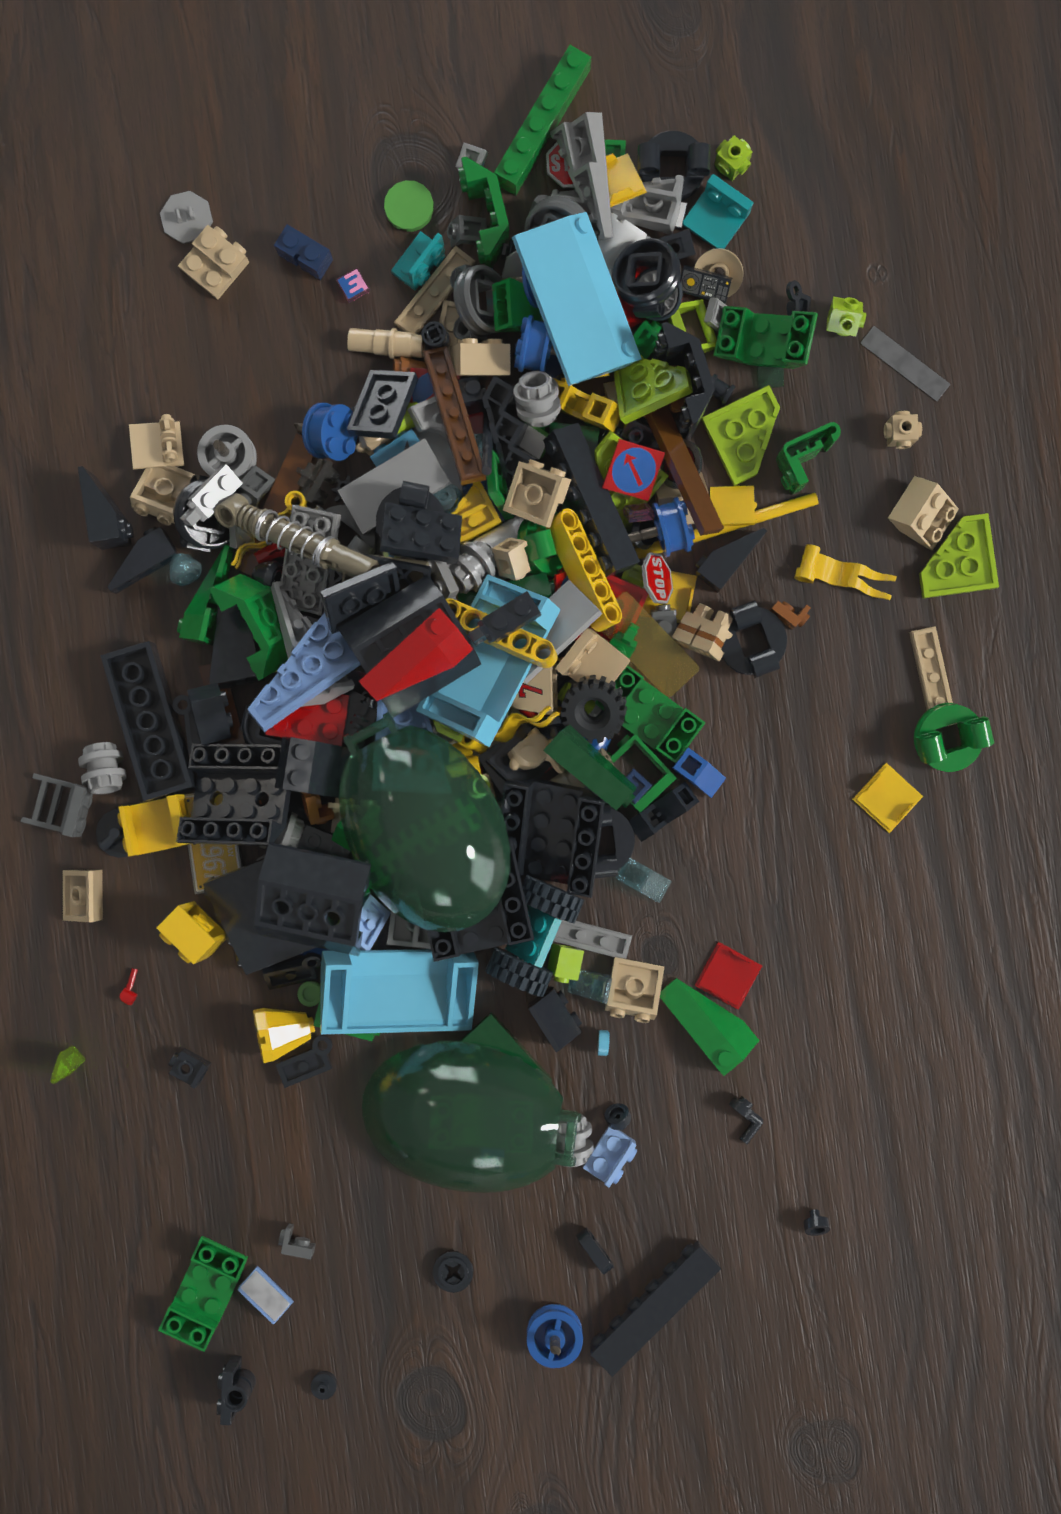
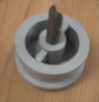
[197,425,257,481]

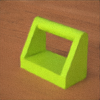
[667,300,717,353]

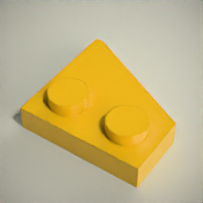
[451,481,502,545]

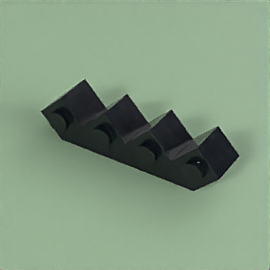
[482,376,541,493]

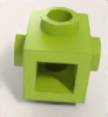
[714,135,752,181]
[827,296,866,336]

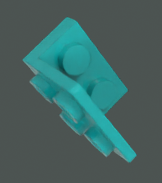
[682,174,754,249]
[391,231,445,291]

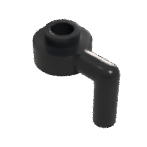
[729,1095,763,1144]

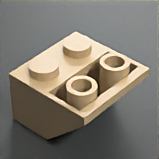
[450,338,510,376]
[888,476,959,550]

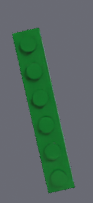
[494,45,591,196]

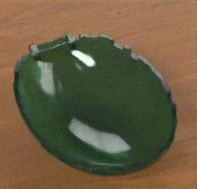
[339,712,511,932]
[362,1041,581,1193]

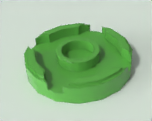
[384,180,434,232]

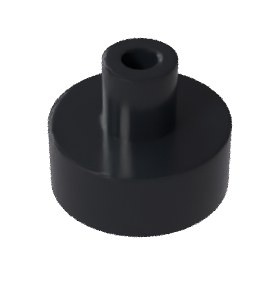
[540,714,566,739]
[604,1103,631,1130]
[803,1209,830,1236]
[311,1371,337,1400]

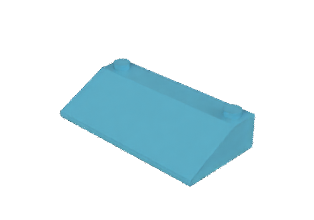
[512,212,641,386]
[416,574,561,747]
[320,949,479,1035]

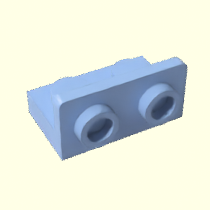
[359,894,391,950]
[583,1126,637,1188]

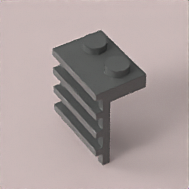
[21,773,93,837]

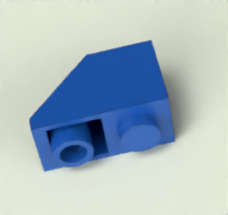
[671,748,726,798]

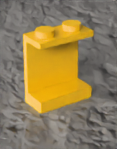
[117,794,189,857]

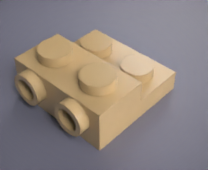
[178,225,249,300]
[503,459,571,528]
[130,467,195,526]
[605,957,664,1023]

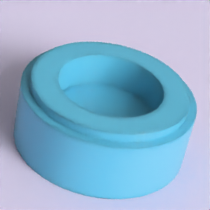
[597,1030,609,1056]

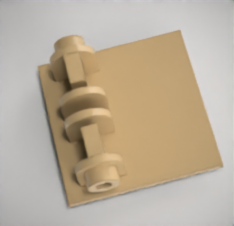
[129,414,184,469]

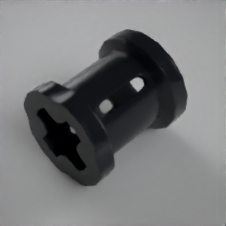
[712,373,736,406]

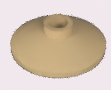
[694,248,744,297]

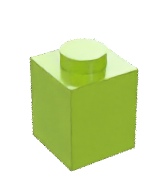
[547,943,584,983]

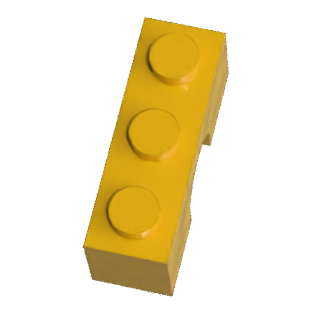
[553,378,620,432]

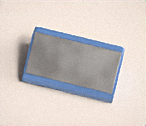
[238,1266,294,1324]

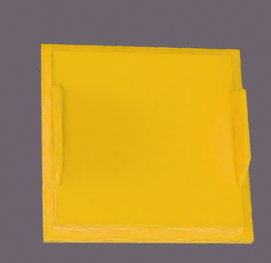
[606,153,647,207]
[639,571,697,623]
[852,763,923,833]

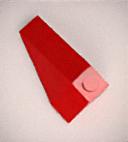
[359,608,473,701]

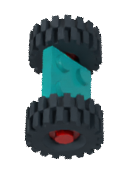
[485,875,584,997]

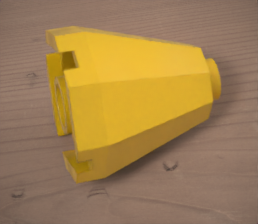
[253,1008,315,1063]

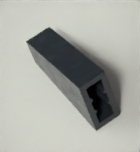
[209,604,265,690]

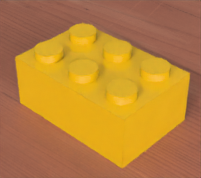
[157,901,226,964]

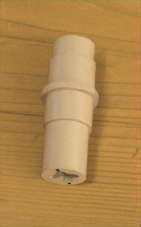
[347,328,425,359]

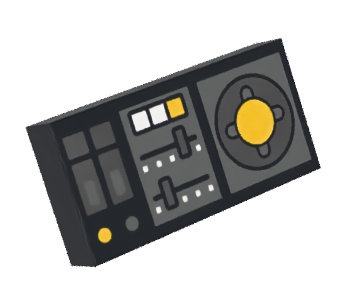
[680,265,733,304]

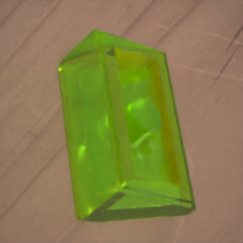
[50,1046,85,1084]

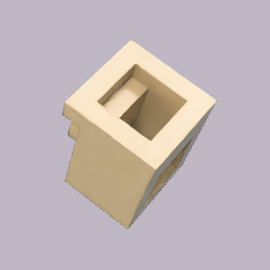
[492,537,531,580]

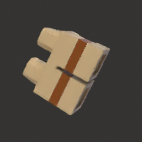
[672,603,733,662]

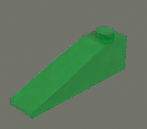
[177,545,235,646]
[660,978,760,1076]

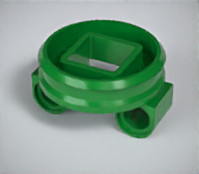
[517,512,563,580]
[914,703,994,772]

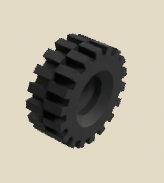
[561,675,627,744]

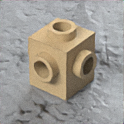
[884,411,922,449]

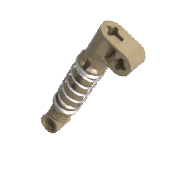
[214,493,379,582]

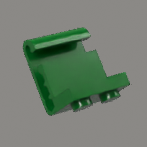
[776,422,841,495]

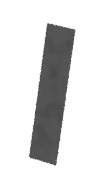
[861,326,950,401]

